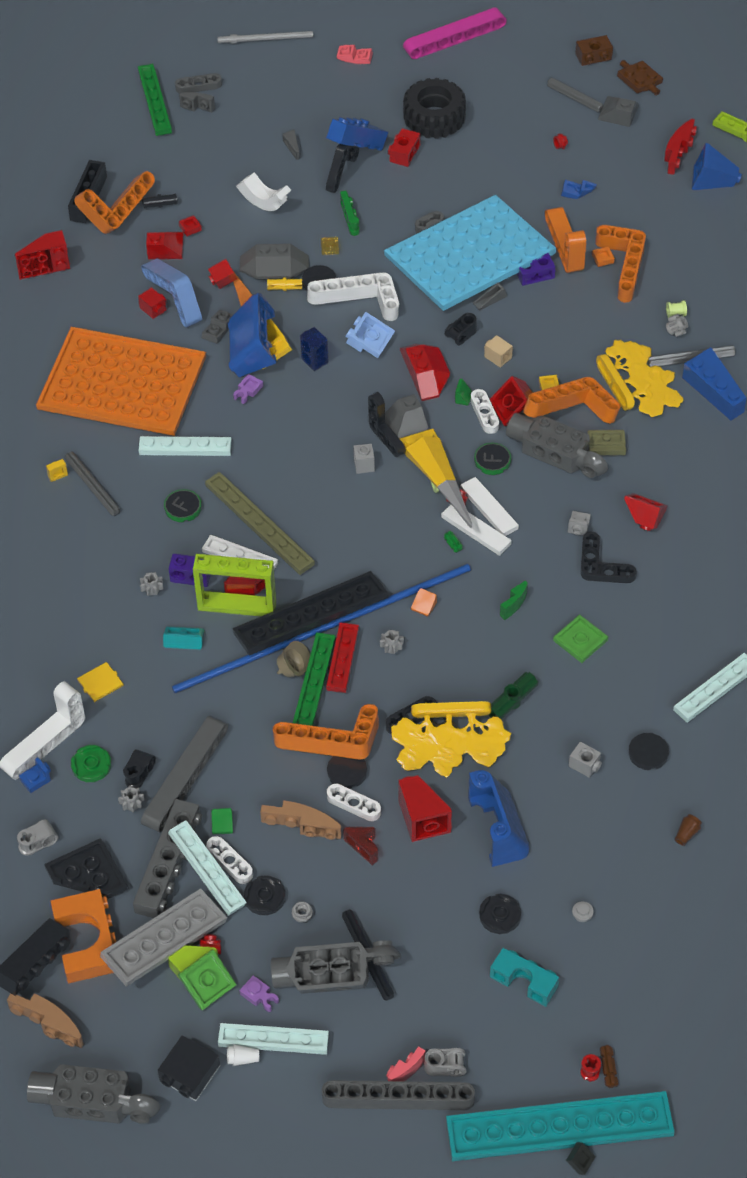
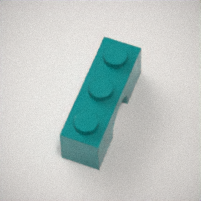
[490,948,559,1007]

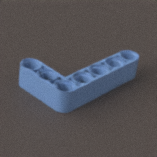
[141,258,202,328]

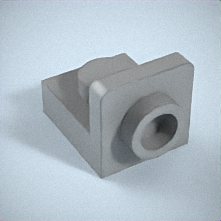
[568,511,591,536]

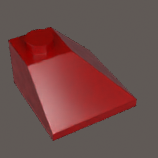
[146,232,184,259]
[489,376,533,427]
[624,493,668,531]

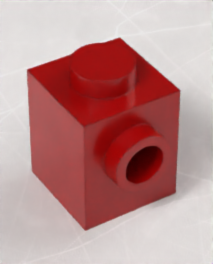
[208,259,237,289]
[138,287,166,319]

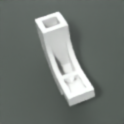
[236,172,291,211]

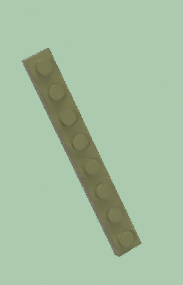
[205,472,315,575]

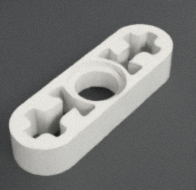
[471,389,499,434]
[327,784,381,821]
[206,836,253,884]

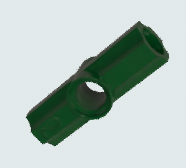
[488,672,538,719]

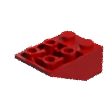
[15,230,70,280]

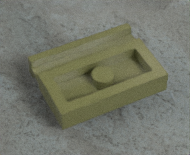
[587,430,626,455]

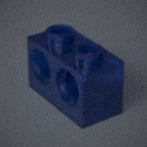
[300,327,328,371]

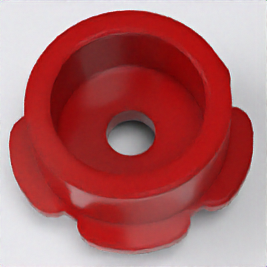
[553,133,568,149]

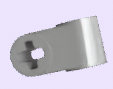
[17,819,58,856]
[424,1048,466,1077]

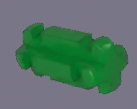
[444,531,463,553]

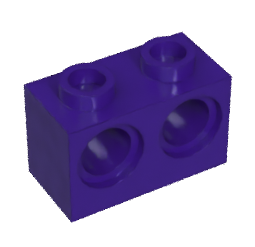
[516,253,555,286]
[168,554,211,587]

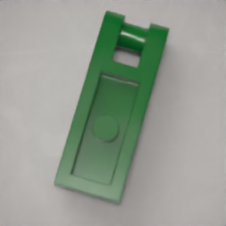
[340,190,360,236]

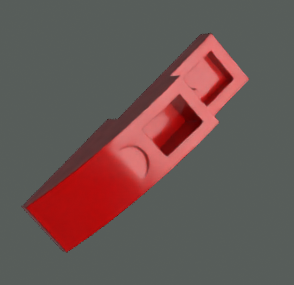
[664,119,697,175]

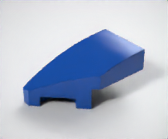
[561,180,597,199]

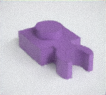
[233,374,263,404]
[239,975,279,1012]

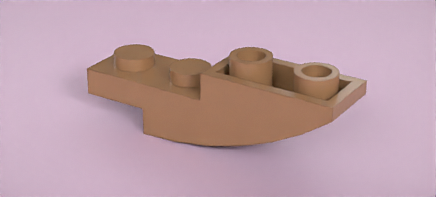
[260,800,342,840]
[7,993,84,1048]

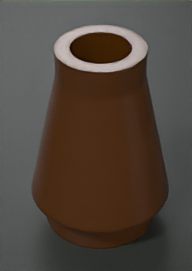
[674,814,702,846]

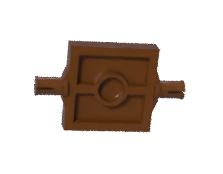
[617,60,663,96]

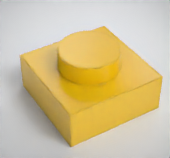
[539,375,559,390]
[46,459,68,482]

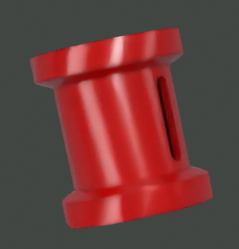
[580,1054,601,1082]

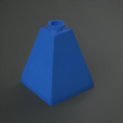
[692,143,742,190]

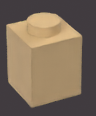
[484,335,513,368]

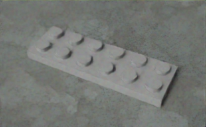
[100,888,227,987]

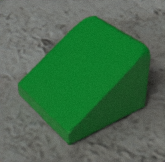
[455,378,472,406]
[212,808,233,834]

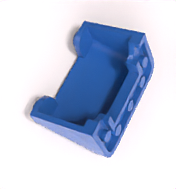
[228,293,276,377]
[468,770,529,867]

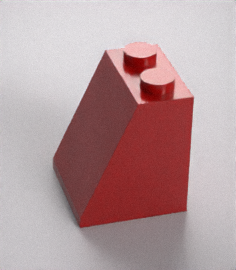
[398,775,452,842]

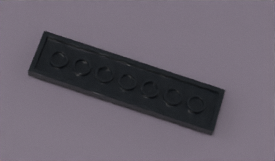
[233,571,388,656]

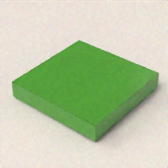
[553,614,608,663]
[177,949,236,1010]

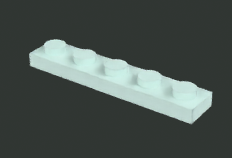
[139,436,231,456]
[673,653,747,723]
[168,820,247,916]
[218,1023,329,1055]

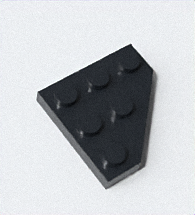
[44,838,128,899]

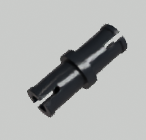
[142,193,177,208]

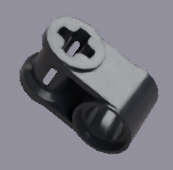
[444,313,477,346]
[123,749,156,789]

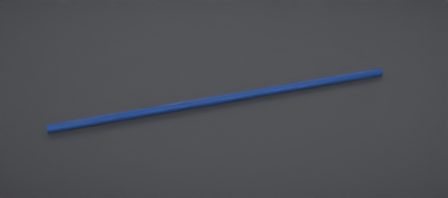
[172,564,471,693]

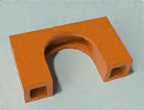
[50,889,116,984]

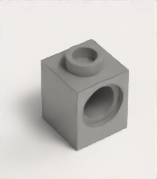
[353,444,375,474]
[569,742,602,778]

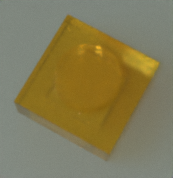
[321,237,339,255]

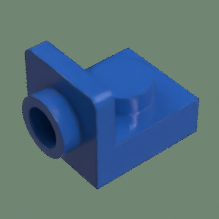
[19,758,51,793]

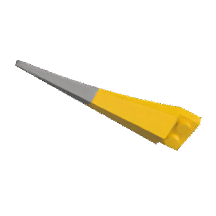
[400,429,472,528]

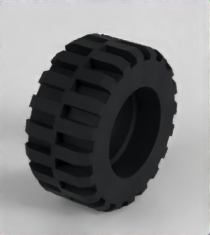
[403,78,466,139]

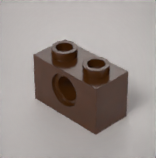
[575,35,613,66]

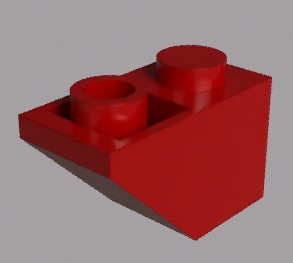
[224,576,266,596]

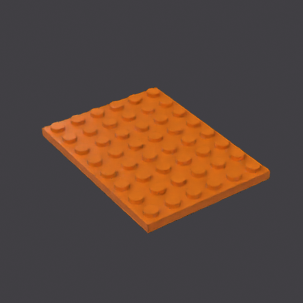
[36,327,206,436]

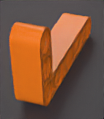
[74,171,155,234]
[545,207,586,273]
[595,225,646,303]
[523,377,621,423]
[273,704,379,759]

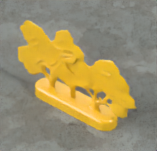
[596,340,683,417]
[391,701,511,778]

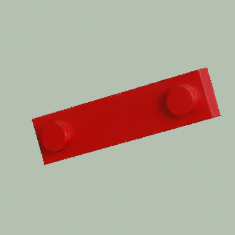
[326,623,359,693]

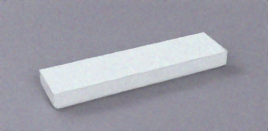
[460,477,519,536]
[441,505,512,556]
[202,535,278,570]

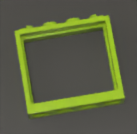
[193,554,277,616]

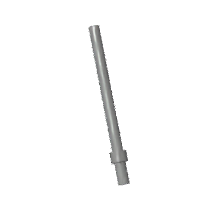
[218,31,313,44]

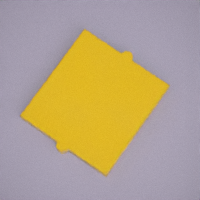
[77,662,124,702]

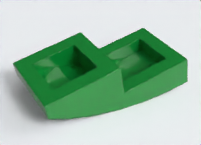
[500,580,528,621]

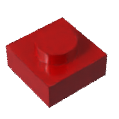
[179,215,202,236]

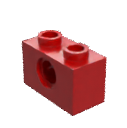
[388,128,420,167]

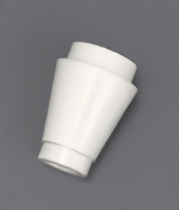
[227,1044,259,1066]

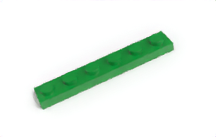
[137,64,172,136]
[293,632,336,726]

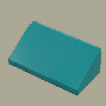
[163,626,204,650]

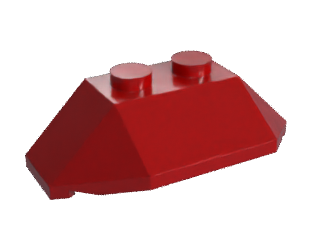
[400,344,450,401]

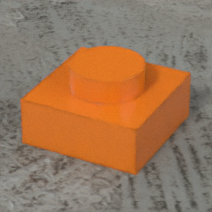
[592,246,615,267]

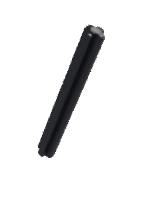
[342,909,394,1001]

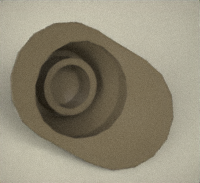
[276,641,310,678]

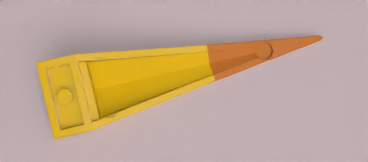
[233,271,292,369]

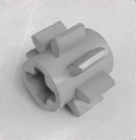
[666,314,688,337]
[140,572,163,596]
[380,630,404,654]
[118,786,144,812]

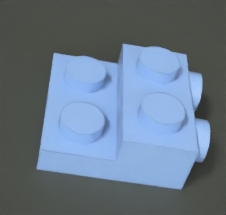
[345,312,395,358]

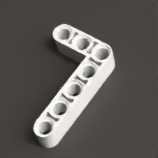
[307,273,399,321]
[0,681,85,780]

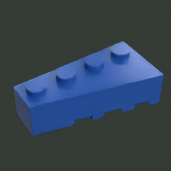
[326,117,388,151]
[682,347,747,421]

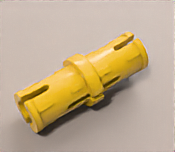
[267,277,302,291]

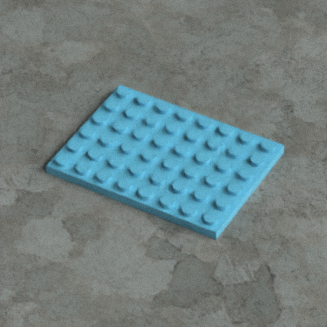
[384,195,556,311]

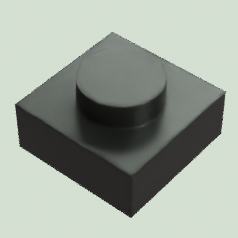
[566,1142,595,1175]

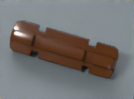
[600,1045,618,1088]

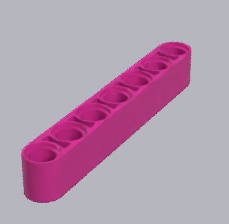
[403,8,507,59]

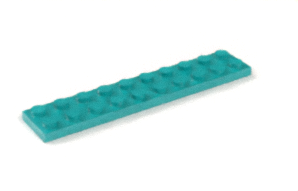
[446,1091,675,1161]

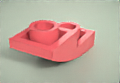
[336,45,373,64]
[386,1047,426,1082]

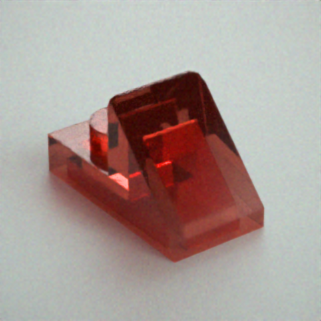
[343,827,378,865]

